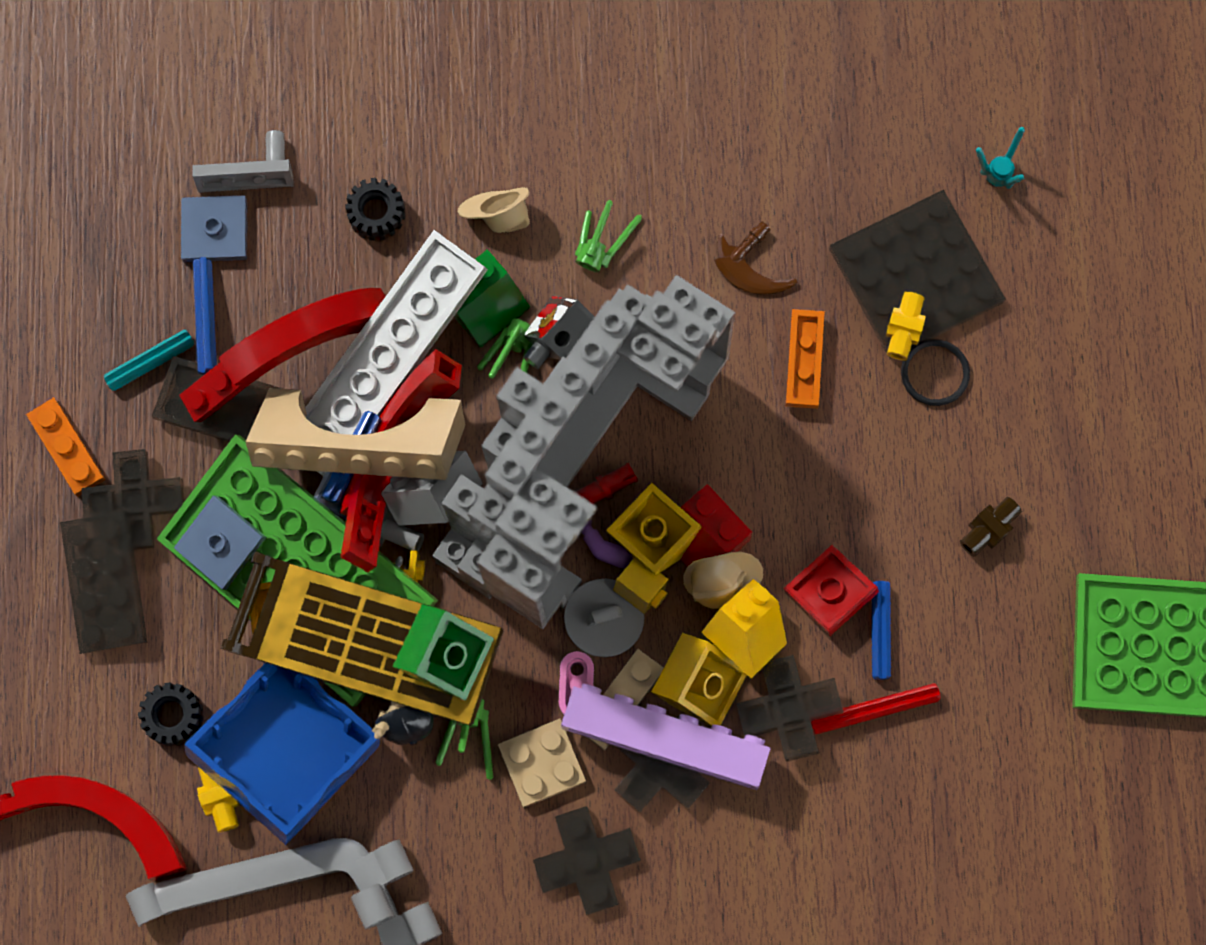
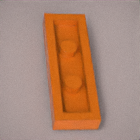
[785,309,825,409]
[26,397,106,497]

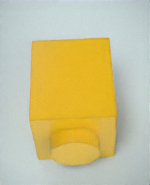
[613,558,669,614]

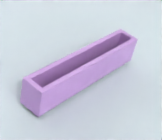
[561,684,770,790]

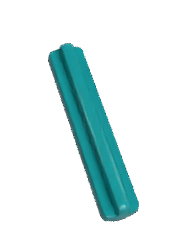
[104,330,194,391]

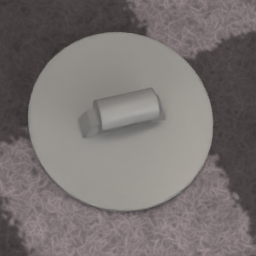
[564,579,644,657]

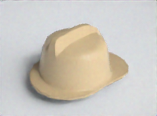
[458,187,530,233]
[683,552,763,609]

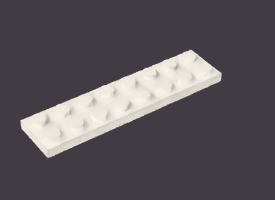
[305,230,488,477]

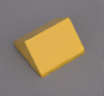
[606,483,701,576]

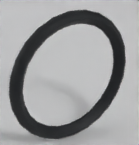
[901,339,970,406]

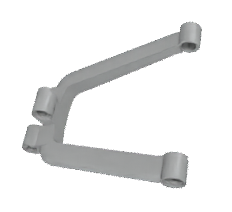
[125,838,443,945]

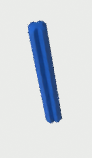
[193,257,217,375]

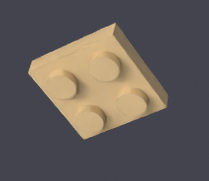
[498,719,586,808]

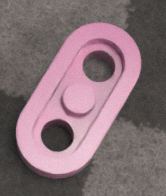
[559,651,594,715]

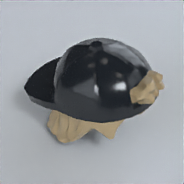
[372,702,438,745]

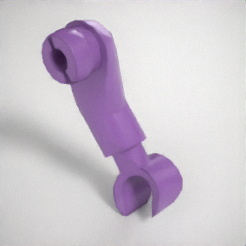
[580,518,634,569]

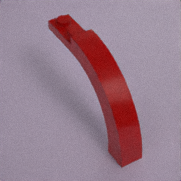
[179,288,386,422]
[341,349,462,573]
[0,775,187,881]

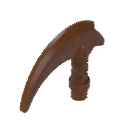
[714,221,797,295]

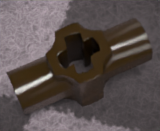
[960,497,1022,557]

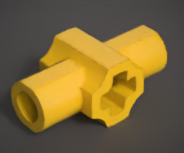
[886,292,926,361]
[197,767,240,833]

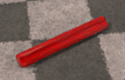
[809,683,941,735]

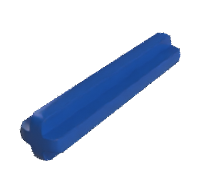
[322,411,381,503]
[872,581,891,680]

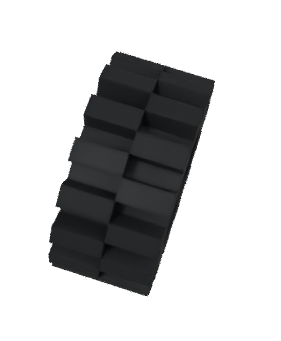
[345,178,405,241]
[138,683,203,746]

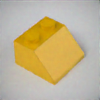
[701,579,787,679]
[651,633,747,727]

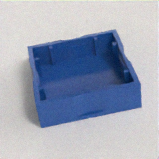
[185,663,380,845]

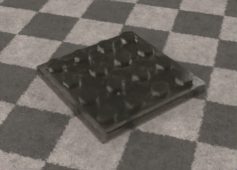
[829,189,1006,359]

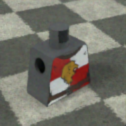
[523,295,595,369]

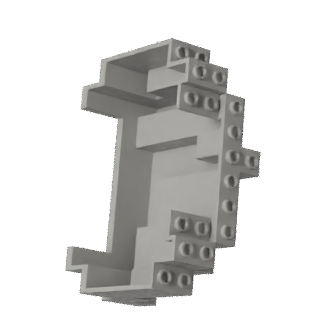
[432,275,735,629]

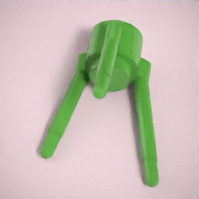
[575,200,642,272]
[477,318,533,379]
[435,699,493,780]

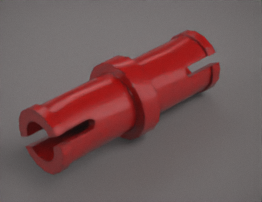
[574,462,638,505]

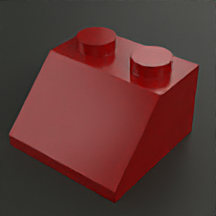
[680,484,752,567]

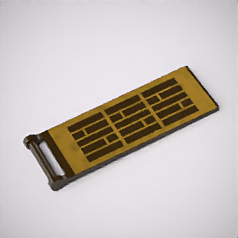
[221,552,504,726]

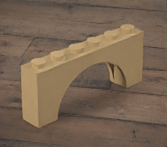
[246,388,465,480]

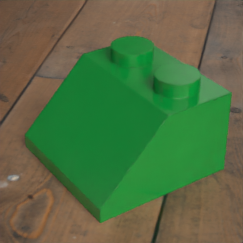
[454,249,530,348]
[393,604,494,701]

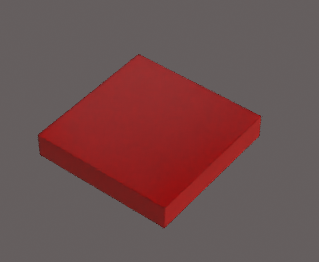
[784,545,879,636]

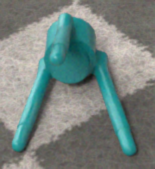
[976,127,1025,189]

